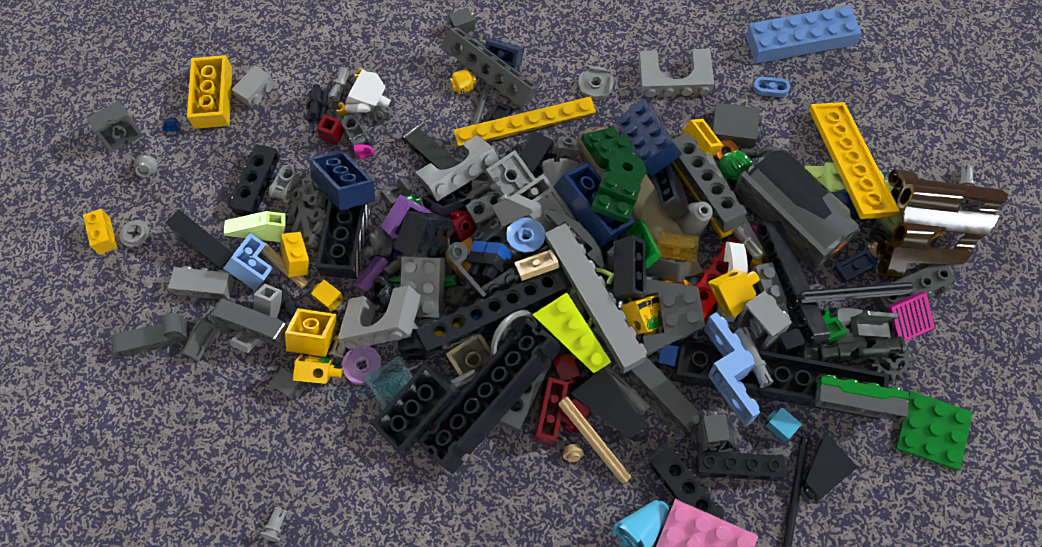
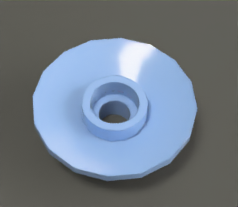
[506,217,545,253]

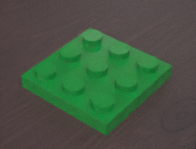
[895,391,973,471]

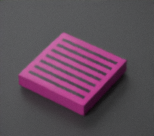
[887,291,935,341]

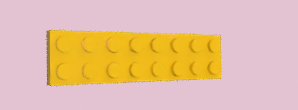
[809,102,900,219]

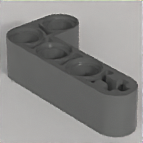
[605,246,687,282]
[210,299,288,345]
[111,313,189,358]

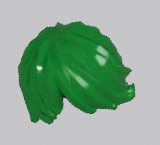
[718,150,752,182]

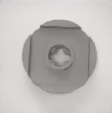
[578,66,614,100]

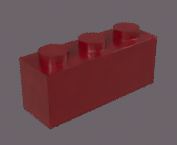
[531,377,569,446]

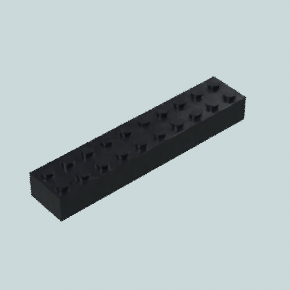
[674,337,889,420]

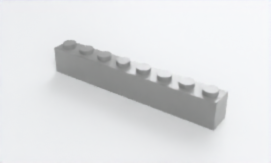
[545,223,647,374]

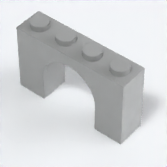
[639,49,714,97]
[416,135,499,201]
[337,285,421,349]

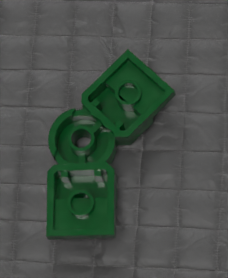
[581,127,646,224]

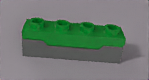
[815,375,909,422]

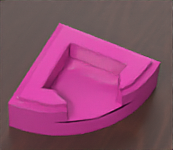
[353,144,375,159]

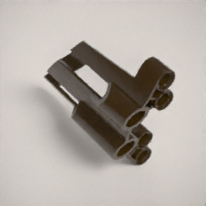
[876,169,1008,279]

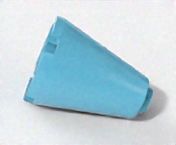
[612,500,669,547]

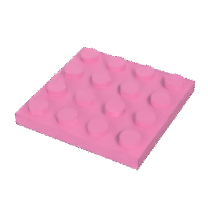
[656,499,758,547]

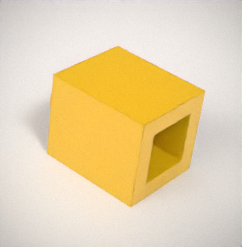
[311,280,344,313]

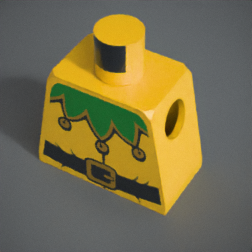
[621,294,664,336]
[293,354,343,384]

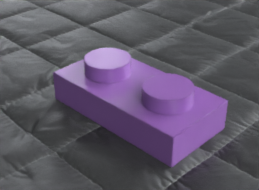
[352,256,388,292]

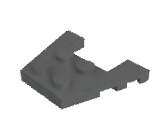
[643,279,705,356]

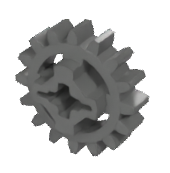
[866,338,914,382]

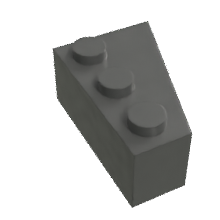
[695,412,740,452]

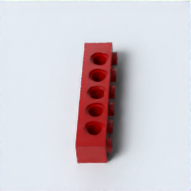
[688,237,750,338]

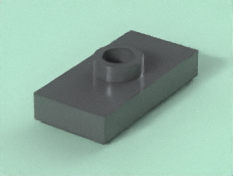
[180,318,217,362]

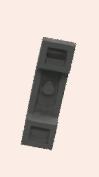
[545,210,606,268]

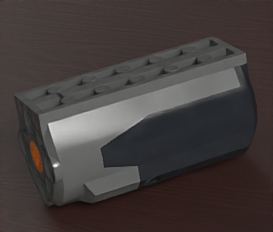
[734,149,860,272]

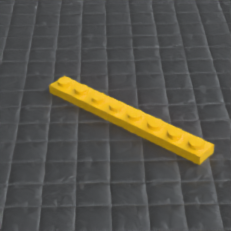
[454,97,596,149]

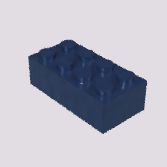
[615,98,682,176]
[309,151,375,210]
[553,162,635,247]

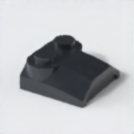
[422,189,470,218]

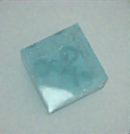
[364,356,412,409]

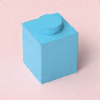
[765,407,802,443]

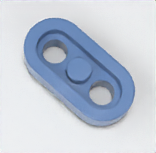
[753,77,790,97]

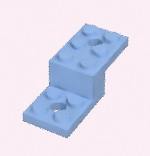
[704,312,760,427]

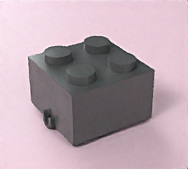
[87,100,143,153]

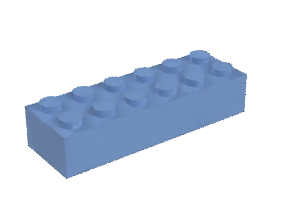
[746,5,861,64]

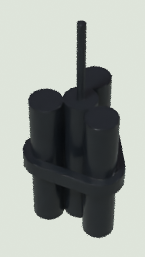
[306,84,329,135]

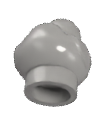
[134,155,157,177]

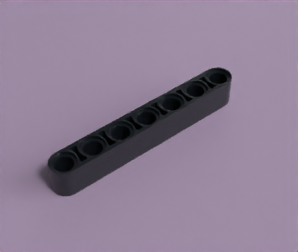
[756,221,830,347]

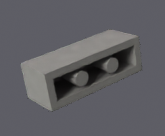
[168,266,235,300]

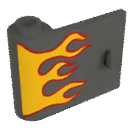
[445,242,486,299]

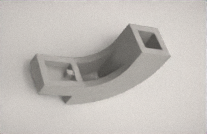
[231,284,282,353]

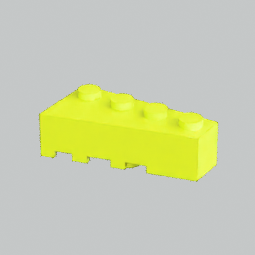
[532,293,611,373]

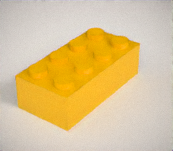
[187,55,232,129]

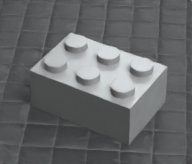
[401,256,445,318]
[735,291,792,351]

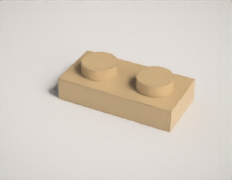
[515,249,559,281]

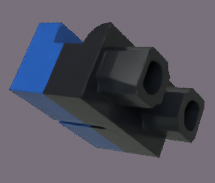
[466,241,512,281]

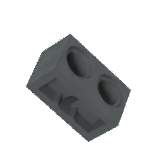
[465,189,503,230]

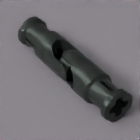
[817,336,906,362]

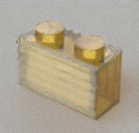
[657,231,699,263]

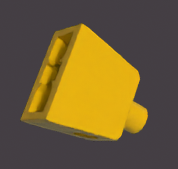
[708,270,760,318]

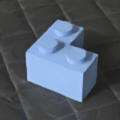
[223,233,273,291]

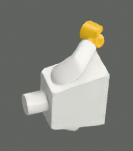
[336,68,391,116]

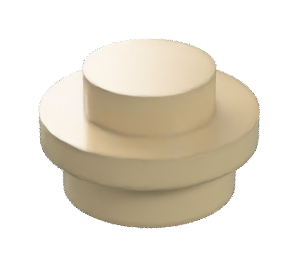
[563,444,584,462]

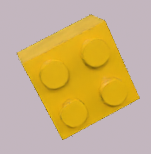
[285,309,337,357]

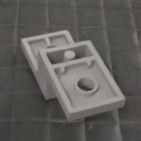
[484,150,577,233]

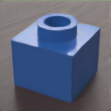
[657,341,681,366]

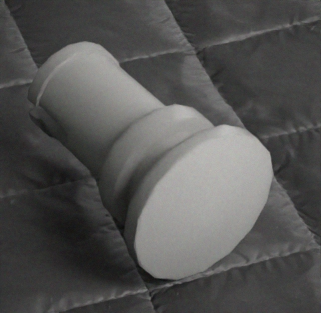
[259,507,287,542]

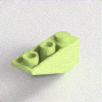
[224,211,285,242]

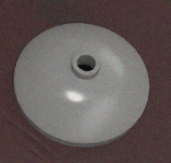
[491,310,537,356]

